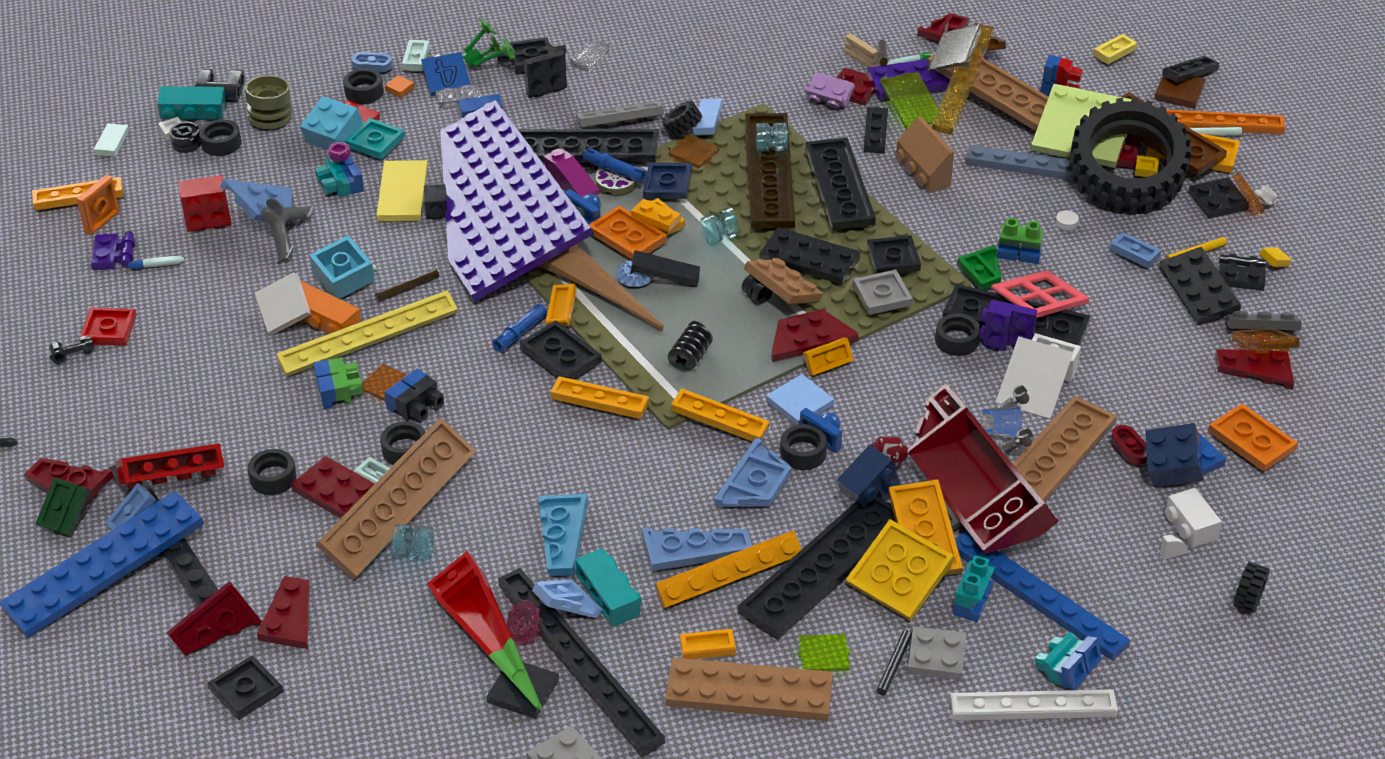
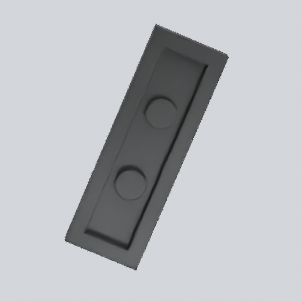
[1226,311,1302,330]

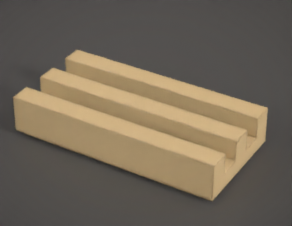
[844,33,878,67]

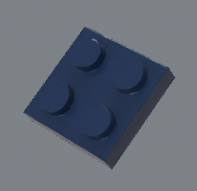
[643,163,693,199]

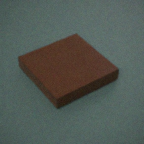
[1154,76,1206,108]

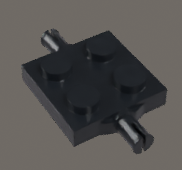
[497,37,566,73]

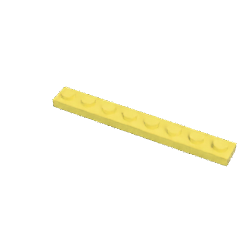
[276,290,458,377]

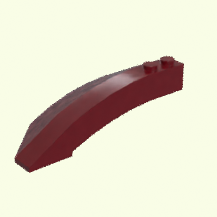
[907,383,1059,554]

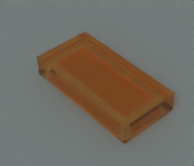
[1232,172,1264,216]

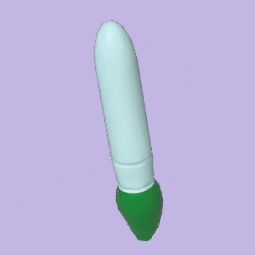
[887,53,932,65]

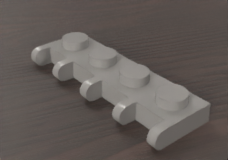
[576,100,664,129]

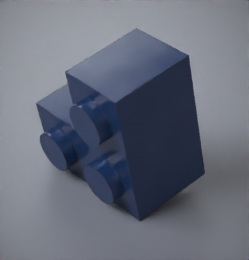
[836,444,901,508]

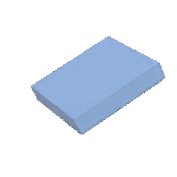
[766,374,834,425]

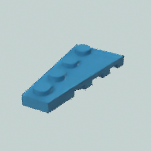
[538,494,589,576]

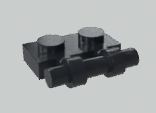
[1218,253,1266,291]

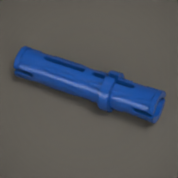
[583,148,647,184]
[492,304,547,352]

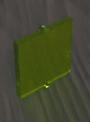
[798,634,850,672]

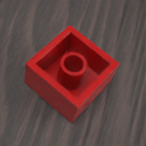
[178,175,231,232]

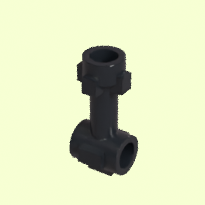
[48,336,94,363]

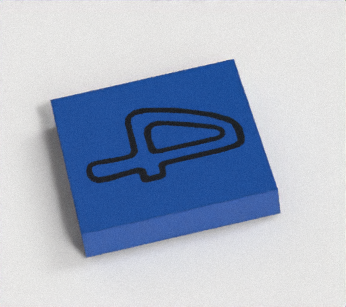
[421,52,471,96]

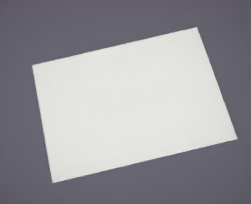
[996,336,1073,419]

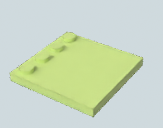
[1031,84,1131,168]

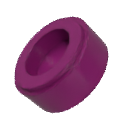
[328,142,351,162]

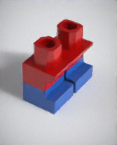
[1040,54,1083,97]

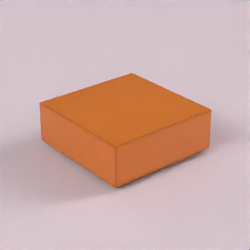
[385,75,415,98]

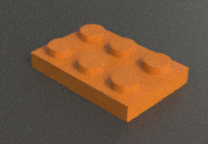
[589,205,667,260]
[1208,403,1298,472]

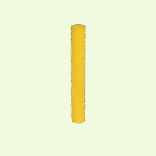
[1165,237,1227,259]

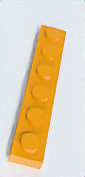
[654,530,801,608]

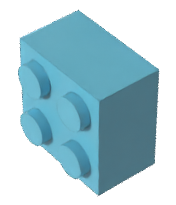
[300,96,363,150]
[309,235,375,299]

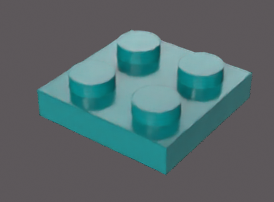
[345,118,405,160]

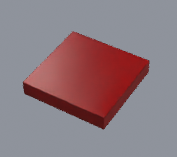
[79,307,137,346]

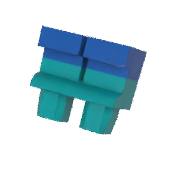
[314,155,364,197]
[953,556,995,622]
[1035,632,1102,690]

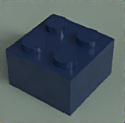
[1145,423,1204,488]

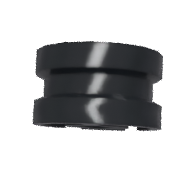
[169,122,201,153]

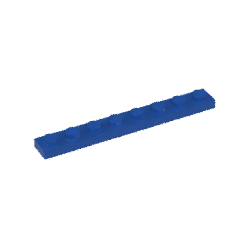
[955,530,1130,661]

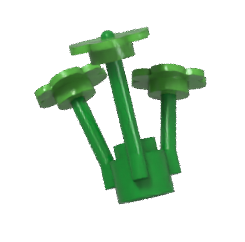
[462,18,515,68]

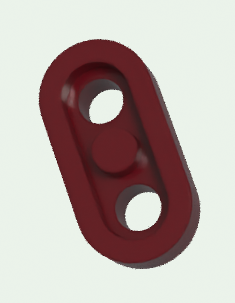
[1111,425,1147,465]

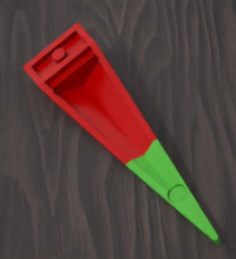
[427,551,542,711]

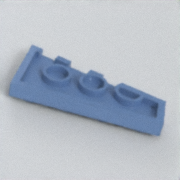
[642,527,752,571]

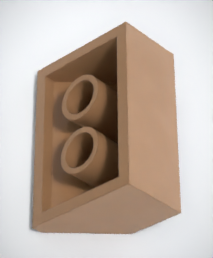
[895,116,954,194]

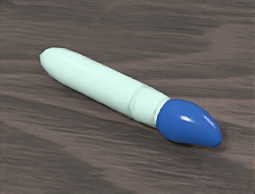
[128,256,184,270]

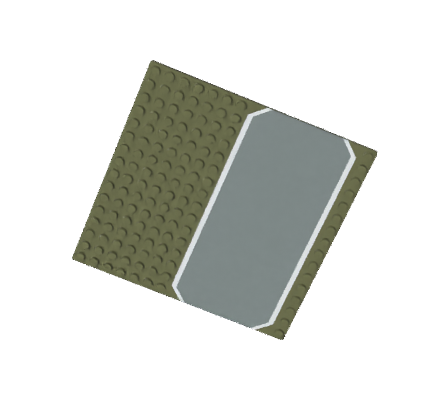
[521,104,971,429]

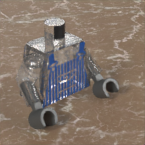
[980,385,1033,456]

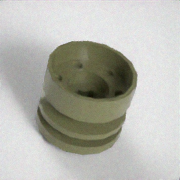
[245,75,292,129]

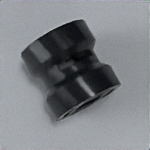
[741,274,773,304]

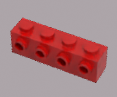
[115,443,224,489]

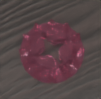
[507,600,542,643]

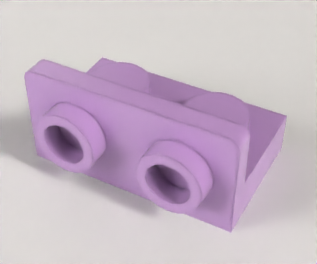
[804,72,855,108]

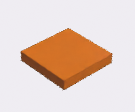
[76,175,120,235]

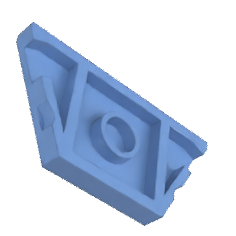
[220,179,292,224]
[715,437,791,507]

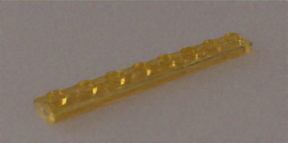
[932,23,994,135]

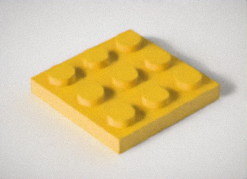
[846,519,955,621]

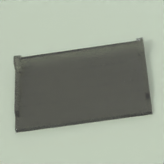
[929,25,983,71]

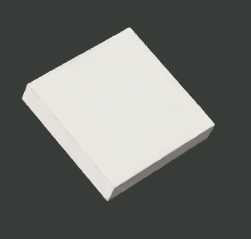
[255,272,312,335]

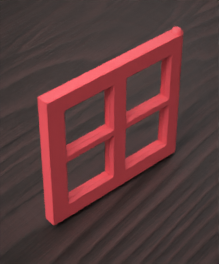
[991,270,1089,318]

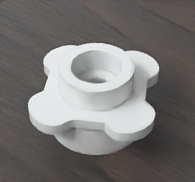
[1254,185,1277,205]

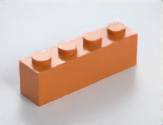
[300,281,361,334]

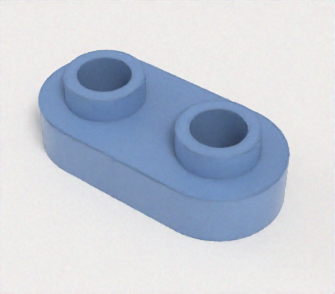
[351,52,393,73]

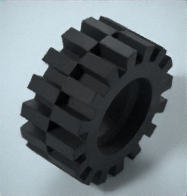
[661,100,703,138]
[1233,561,1270,613]

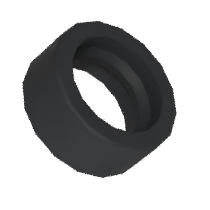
[343,68,384,104]
[199,119,242,156]
[935,313,980,356]
[380,421,426,465]
[780,424,827,470]
[248,449,297,495]

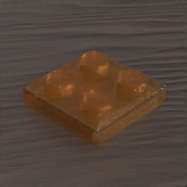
[1232,329,1300,353]

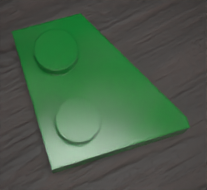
[957,245,1001,290]

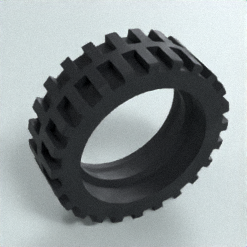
[1069,98,1192,215]

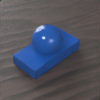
[565,189,601,225]
[800,408,842,453]

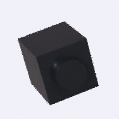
[424,184,447,219]

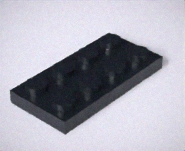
[759,227,861,285]
[1159,246,1241,326]

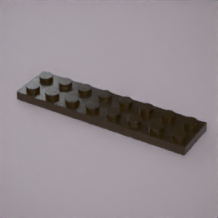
[745,113,795,229]

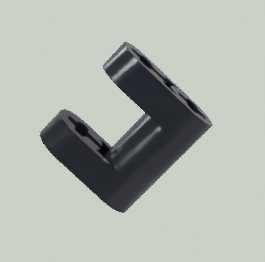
[195,69,245,101]

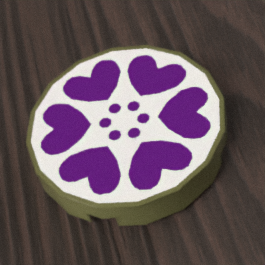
[594,168,638,196]

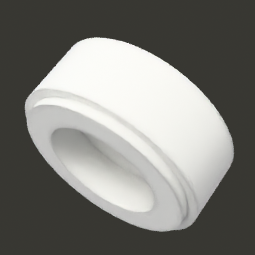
[1056,210,1079,231]

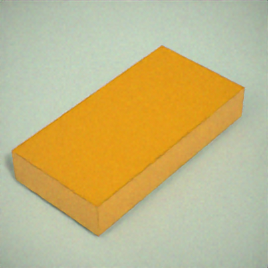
[545,284,577,327]
[679,629,736,659]

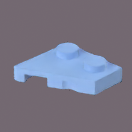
[532,579,603,618]

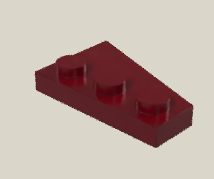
[1215,349,1294,390]
[24,458,114,506]

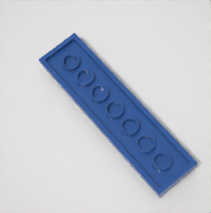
[0,491,204,638]

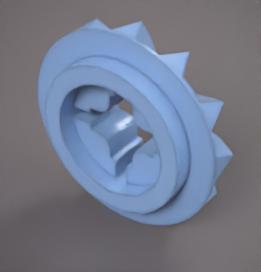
[617,260,653,287]

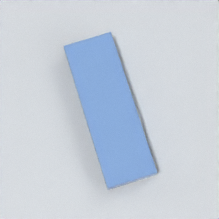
[693,98,723,135]

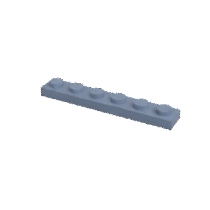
[965,145,1072,180]

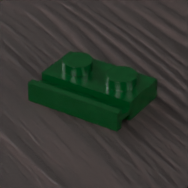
[35,478,90,537]

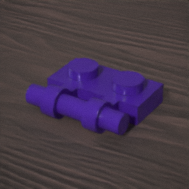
[91,231,135,270]

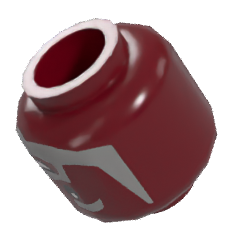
[871,436,908,468]

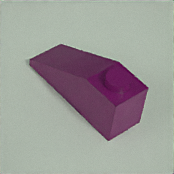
[543,149,600,197]

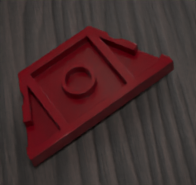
[771,309,859,362]

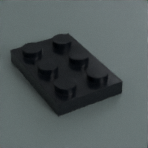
[520,320,602,379]

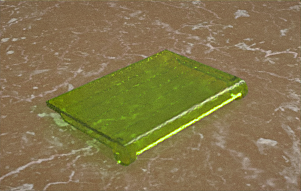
[880,72,944,130]

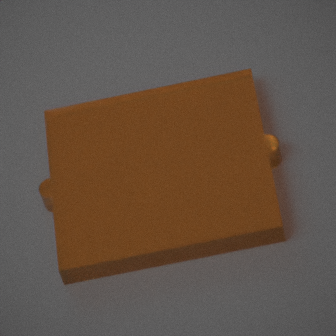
[668,135,720,169]
[362,364,407,402]

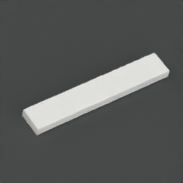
[950,690,1118,721]

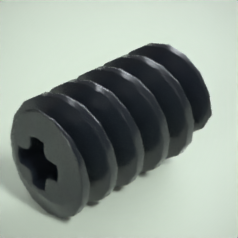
[668,321,713,370]

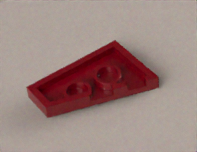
[257,576,310,649]
[166,581,262,655]

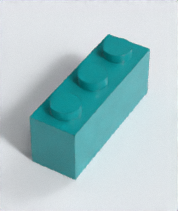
[157,86,226,120]
[575,548,642,628]

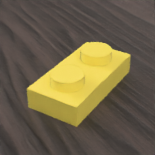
[1093,34,1137,64]

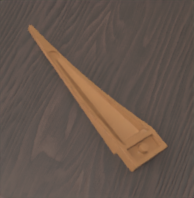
[538,245,664,331]

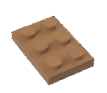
[744,258,823,304]

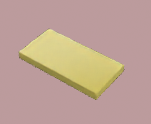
[377,160,428,221]

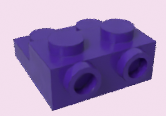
[979,300,1037,351]

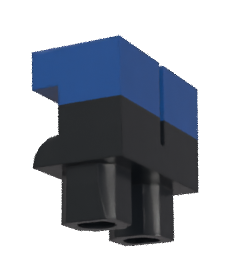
[384,368,444,421]

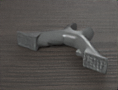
[261,198,315,264]

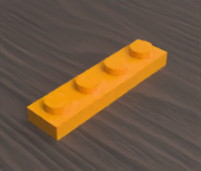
[32,177,123,210]
[550,376,649,419]
[671,388,770,441]

